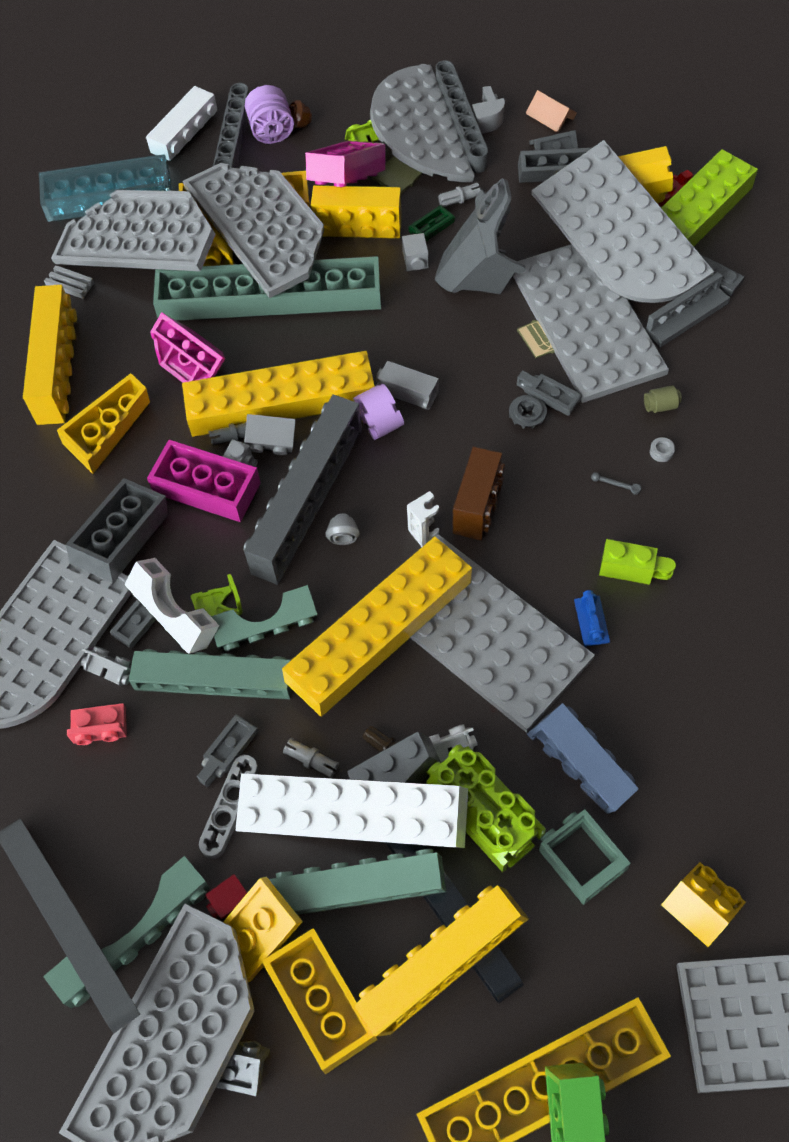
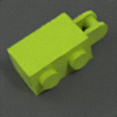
[599,539,676,585]

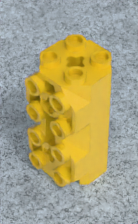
[618,146,673,203]

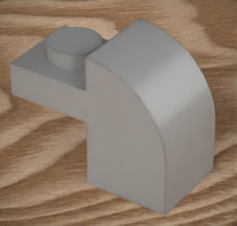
[472,86,505,134]

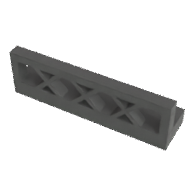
[646,272,730,347]

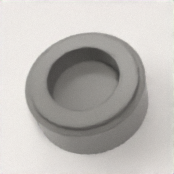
[650,437,675,462]

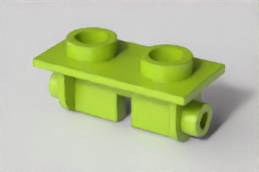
[345,120,380,143]

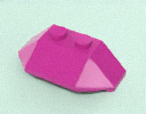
[150,312,225,382]

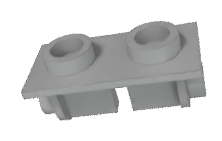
[81,646,131,686]

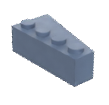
[527,703,639,814]

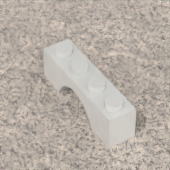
[125,558,219,654]

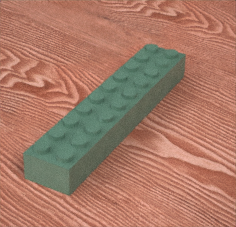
[153,257,381,320]

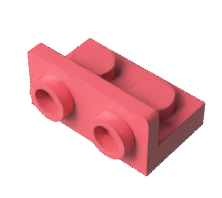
[67,703,127,745]

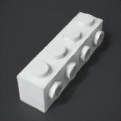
[146,86,217,161]

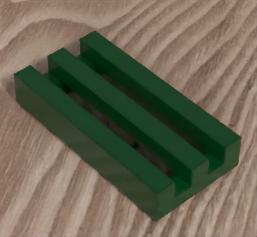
[408,205,455,241]

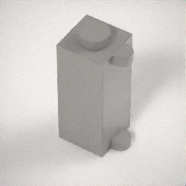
[376,361,439,410]

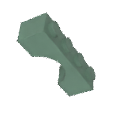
[211,585,317,652]

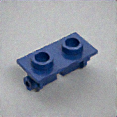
[574,590,610,646]

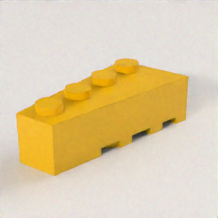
[57,373,150,474]

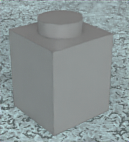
[402,233,428,271]

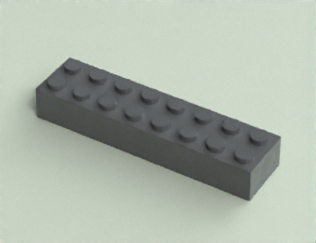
[243,394,362,585]

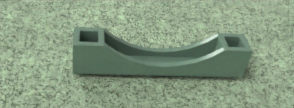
[43,856,210,1009]

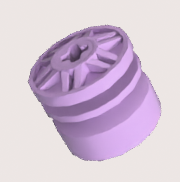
[244,85,294,144]

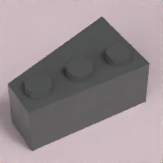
[347,732,441,784]

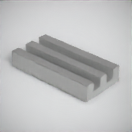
[44,265,94,299]

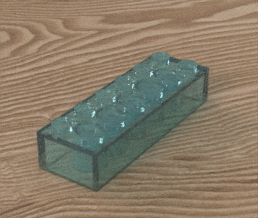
[39,154,172,222]

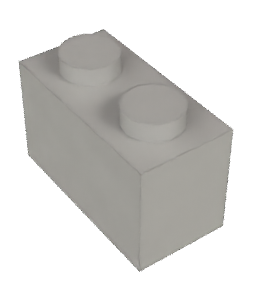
[244,414,295,455]

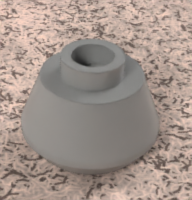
[326,514,360,545]

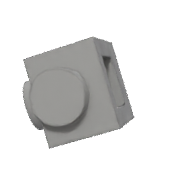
[223,440,258,467]

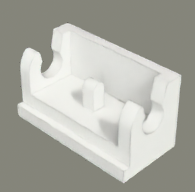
[407,491,439,547]

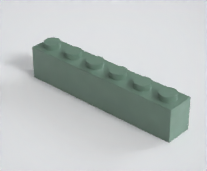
[129,649,291,699]
[269,849,446,915]

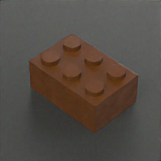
[453,447,505,541]

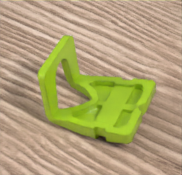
[191,574,243,616]

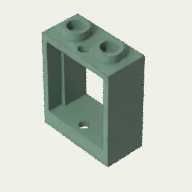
[539,809,631,905]

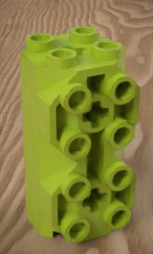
[426,744,546,872]

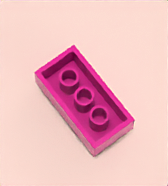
[306,140,385,187]
[147,440,261,522]

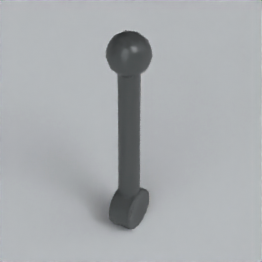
[591,472,641,495]

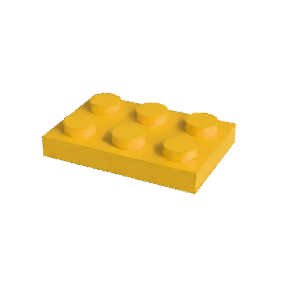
[223,877,303,983]

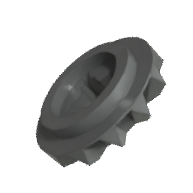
[509,395,547,429]

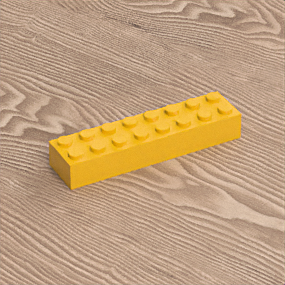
[182,351,375,437]
[282,536,472,717]
[417,997,671,1142]

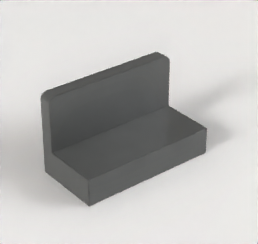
[529,130,578,150]

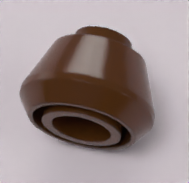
[289,100,312,129]

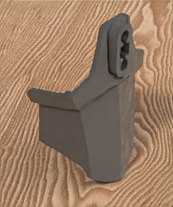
[435,178,526,294]

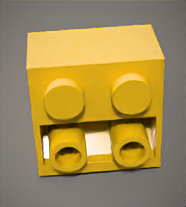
[662,862,746,947]

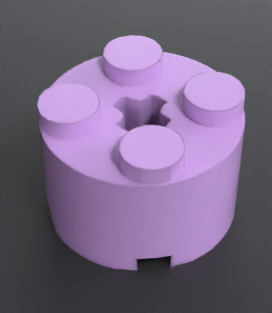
[353,383,404,440]

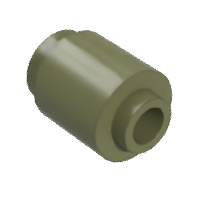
[644,385,682,413]

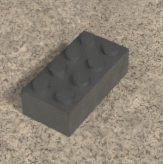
[66,478,168,583]

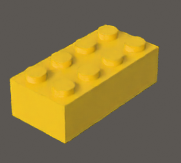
[311,186,402,238]
[262,928,377,1074]

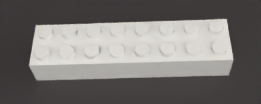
[236,774,468,848]

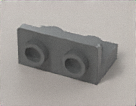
[216,1041,270,1096]

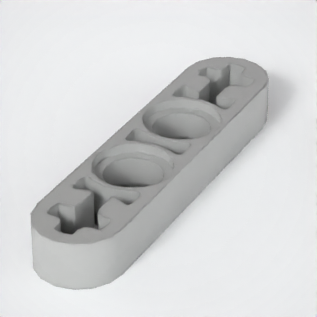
[199,755,259,859]

